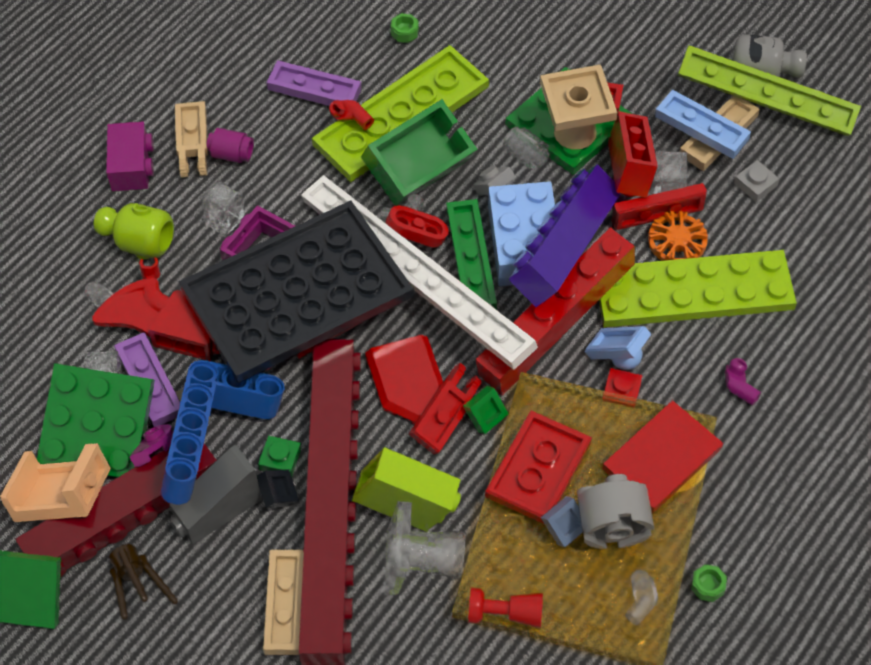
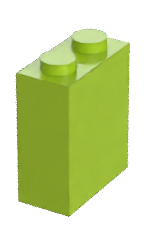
[352,447,461,532]

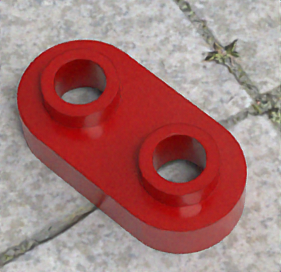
[385,205,449,247]

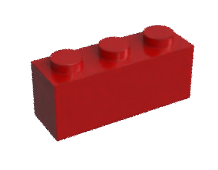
[608,111,658,198]

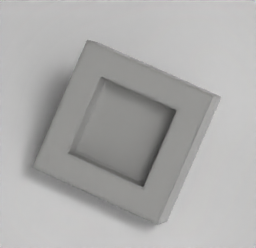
[734,160,780,202]
[472,166,516,195]

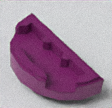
[130,424,174,467]

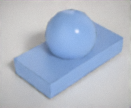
[585,326,651,370]

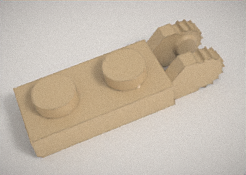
[175,101,208,178]

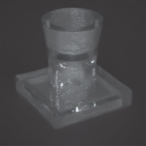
[384,501,465,596]

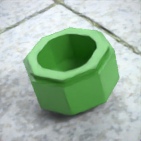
[390,14,419,43]
[691,564,727,602]

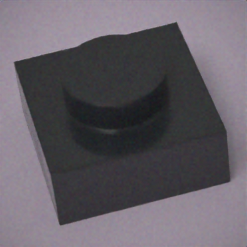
[257,469,299,508]

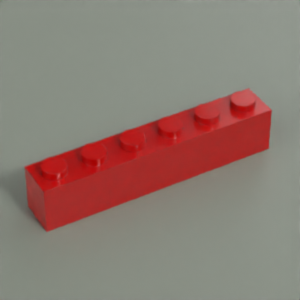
[475,227,635,396]

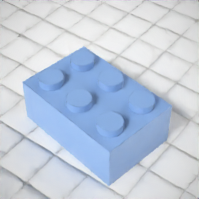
[488,182,555,286]

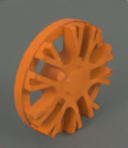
[648,211,708,261]

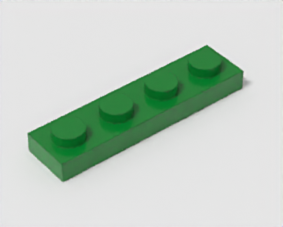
[446,199,497,310]

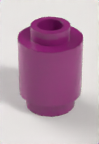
[207,128,254,163]

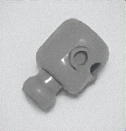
[733,34,807,78]

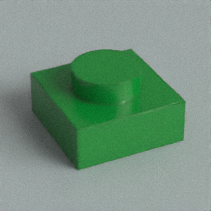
[463,386,509,434]
[258,435,302,477]

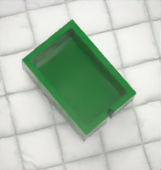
[361,99,478,206]

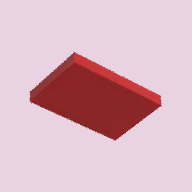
[602,400,724,513]
[485,410,592,524]

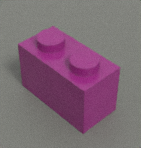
[106,121,154,191]

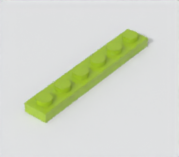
[677,45,861,136]

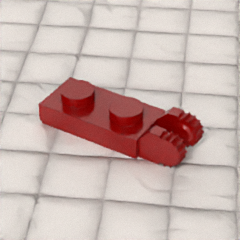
[409,363,482,455]

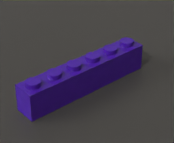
[508,164,621,307]

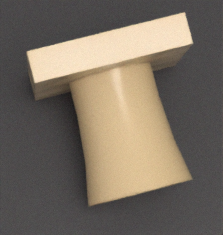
[540,64,617,149]

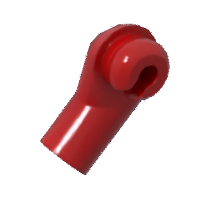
[329,100,374,130]

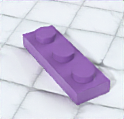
[267,60,362,106]
[114,332,180,427]

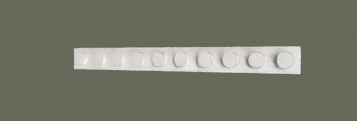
[301,175,538,370]

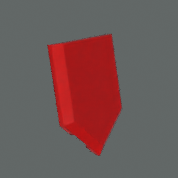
[365,335,443,425]

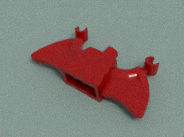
[92,257,272,370]

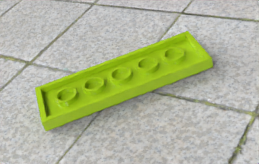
[312,45,489,182]
[599,250,797,328]

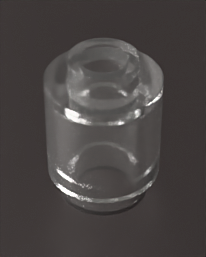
[503,126,549,169]

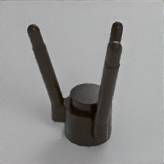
[109,544,178,620]

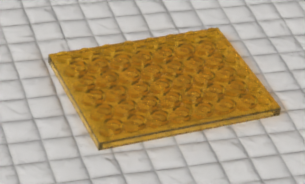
[452,372,717,665]

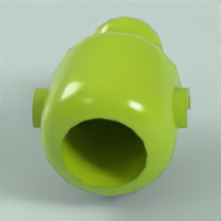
[93,203,174,260]

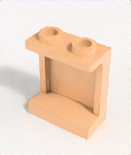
[1,443,111,522]

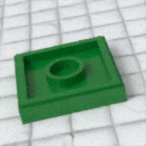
[0,550,61,629]

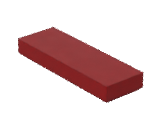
[611,183,707,230]

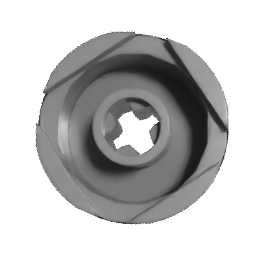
[577,474,654,549]

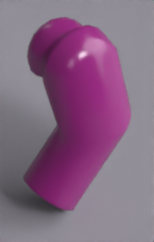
[724,358,762,406]

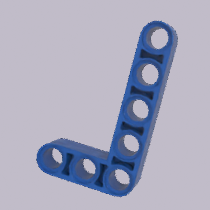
[161,360,285,505]

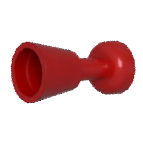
[468,587,543,628]

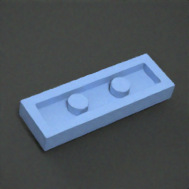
[655,90,751,159]

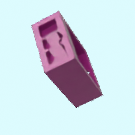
[220,205,295,261]

